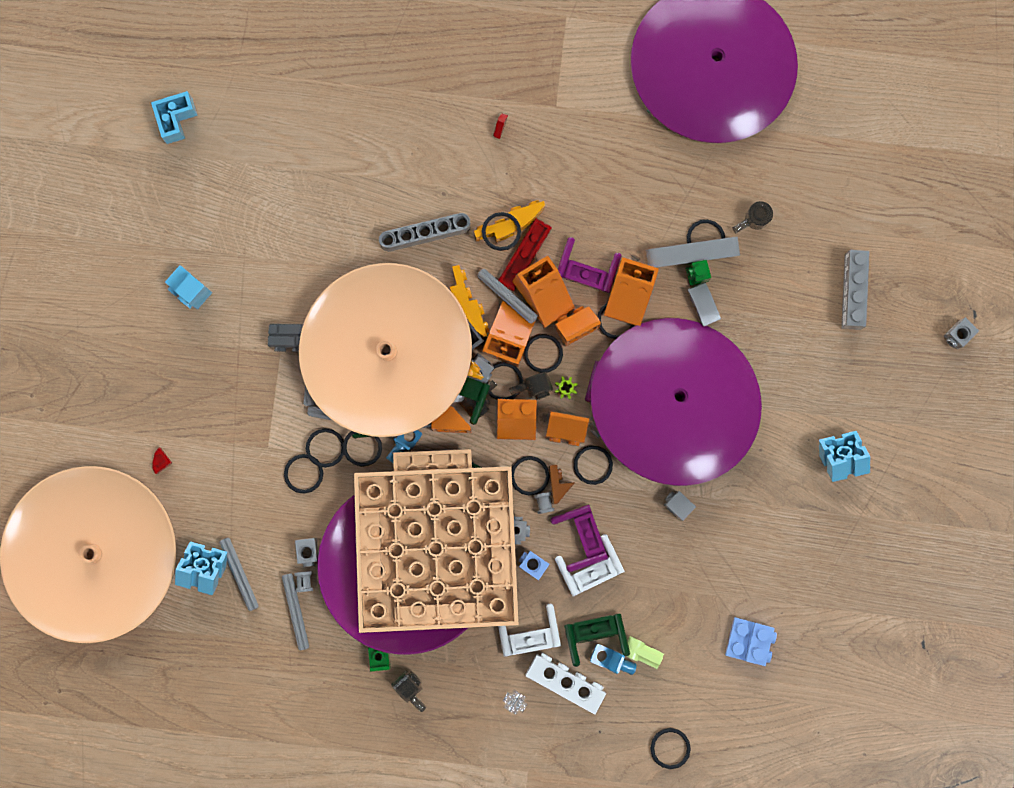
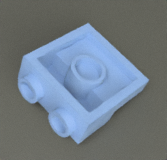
[725,617,777,666]

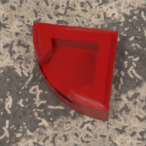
[493,113,508,139]
[152,447,172,474]

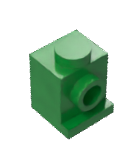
[685,260,712,286]
[368,647,391,672]

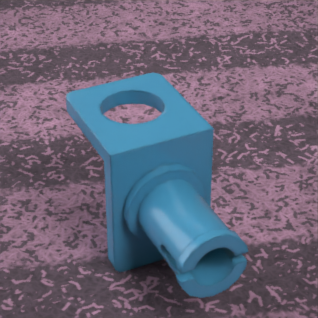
[386,430,422,464]
[590,644,637,675]

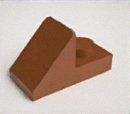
[549,465,575,504]

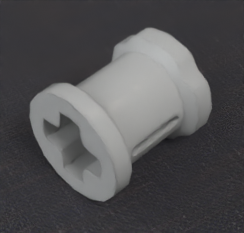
[534,492,555,514]
[294,571,313,592]

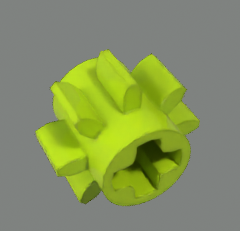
[555,376,578,400]

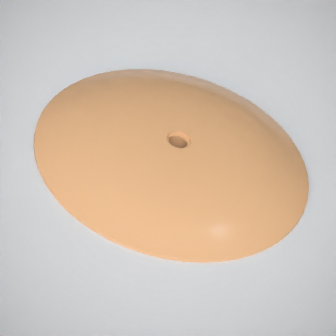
[299,263,472,437]
[0,466,176,643]

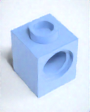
[519,551,550,580]

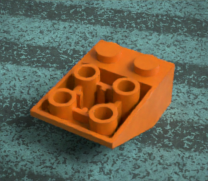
[512,255,575,328]
[604,257,659,326]
[482,301,536,367]

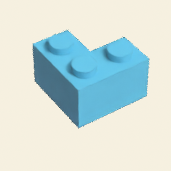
[151,91,198,144]
[165,265,212,310]

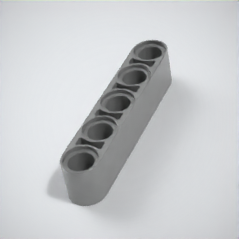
[379,213,470,252]
[646,237,740,268]

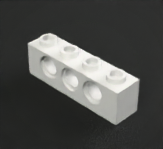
[525,653,606,714]

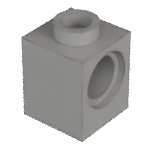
[944,317,979,349]
[664,491,696,521]
[295,538,319,567]

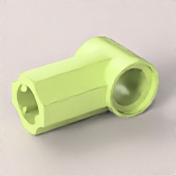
[626,636,664,669]

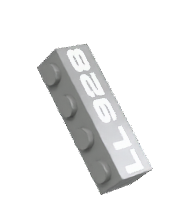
[841,250,869,330]

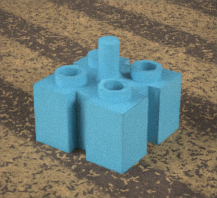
[819,431,870,482]
[175,542,227,595]

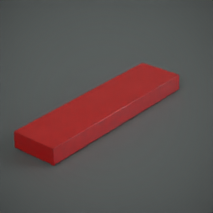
[498,218,552,292]

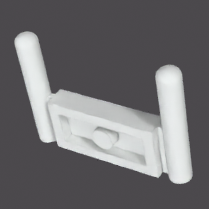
[555,534,625,597]
[498,604,561,657]

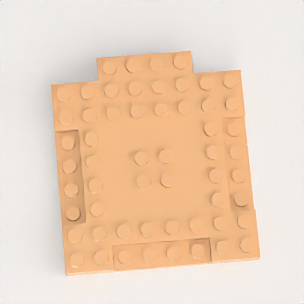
[354,449,519,633]

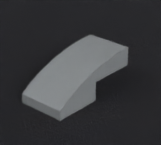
[687,282,721,326]

